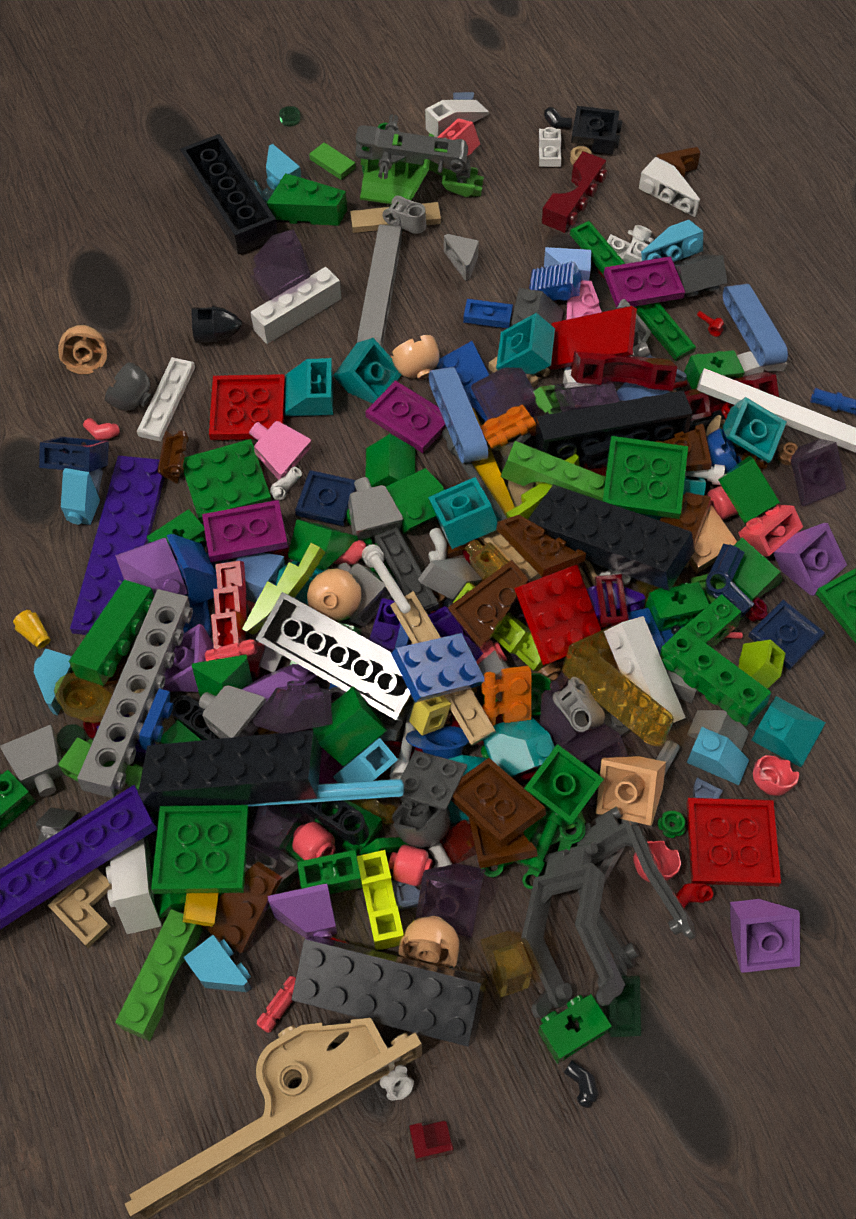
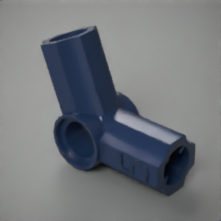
[705,543,754,618]

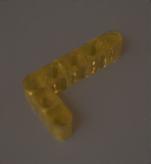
[562,627,674,746]

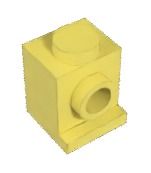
[409,696,451,736]

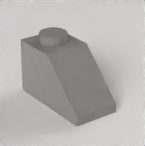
[418,558,482,600]

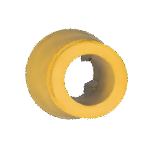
[13,610,51,649]

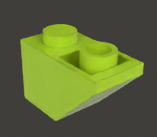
[738,639,785,689]

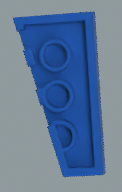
[435,341,507,424]

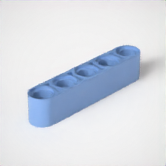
[723,284,788,367]
[429,367,488,464]

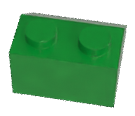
[386,468,444,534]

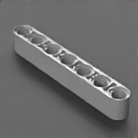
[357,224,402,348]

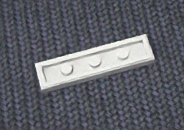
[137,357,195,442]

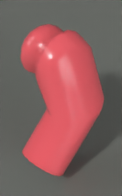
[83,418,120,440]
[332,540,367,565]

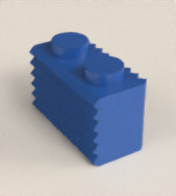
[529,261,582,301]

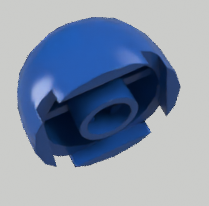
[706,428,742,474]

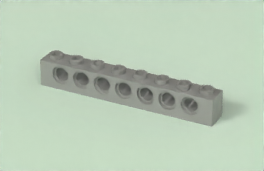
[77,589,193,798]

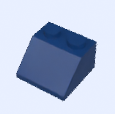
[167,534,218,605]

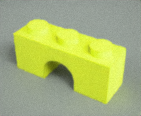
[357,850,404,951]

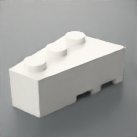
[106,836,162,934]

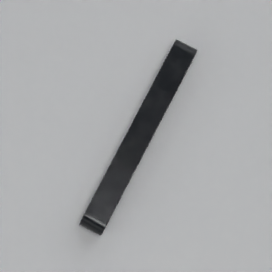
[171,695,369,845]

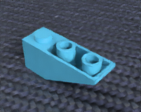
[641,220,703,262]

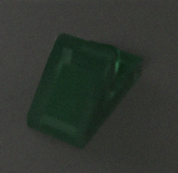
[608,975,641,1037]

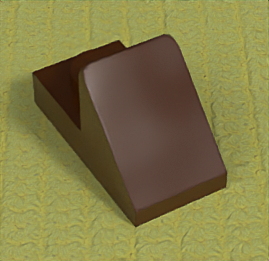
[656,147,701,178]

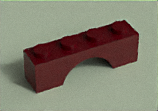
[541,151,607,233]
[571,351,678,391]
[684,372,779,421]

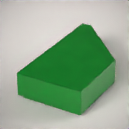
[359,837,410,859]

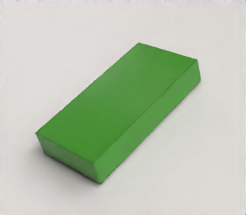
[309,143,356,180]

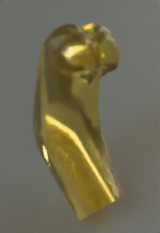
[348,798,397,825]

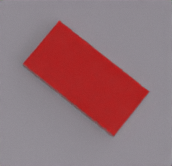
[548,306,637,370]

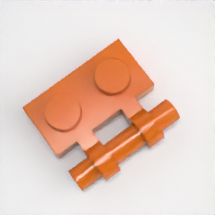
[480,404,537,449]
[482,666,531,726]

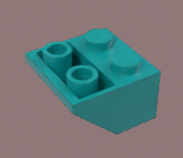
[284,358,333,416]

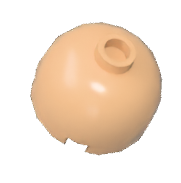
[58,325,107,374]
[391,335,439,380]
[307,568,362,622]
[399,916,459,969]

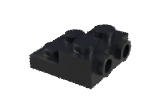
[571,106,622,154]

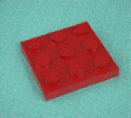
[209,374,285,440]
[514,564,605,665]
[686,798,781,887]

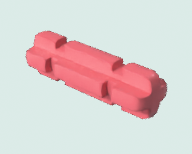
[205,639,258,661]
[257,976,296,1033]

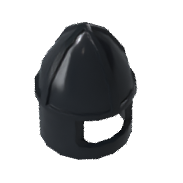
[192,305,242,343]

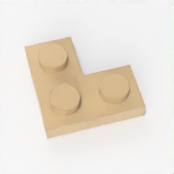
[48,868,112,948]

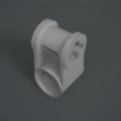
[382,196,427,234]
[553,677,605,732]

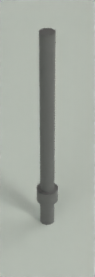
[442,428,507,522]

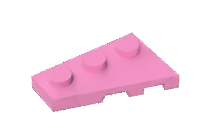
[566,280,602,320]

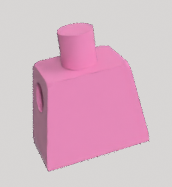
[249,421,311,480]

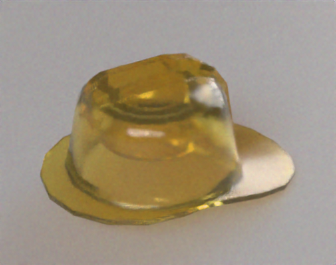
[54,673,112,723]

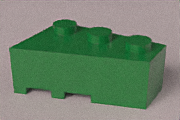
[266,173,348,226]

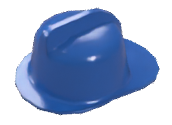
[406,726,469,759]

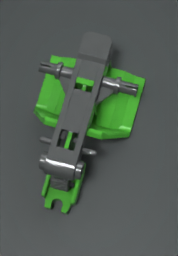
[355,114,484,204]

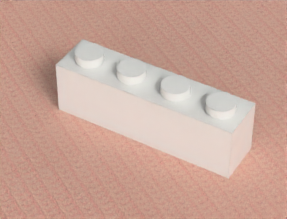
[250,267,341,344]
[604,616,686,733]

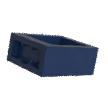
[39,436,109,472]

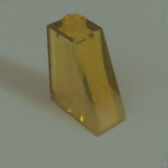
[481,930,533,998]

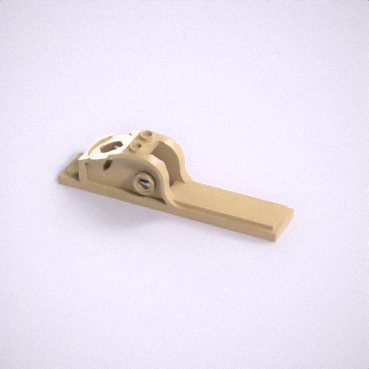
[125,1018,422,1219]

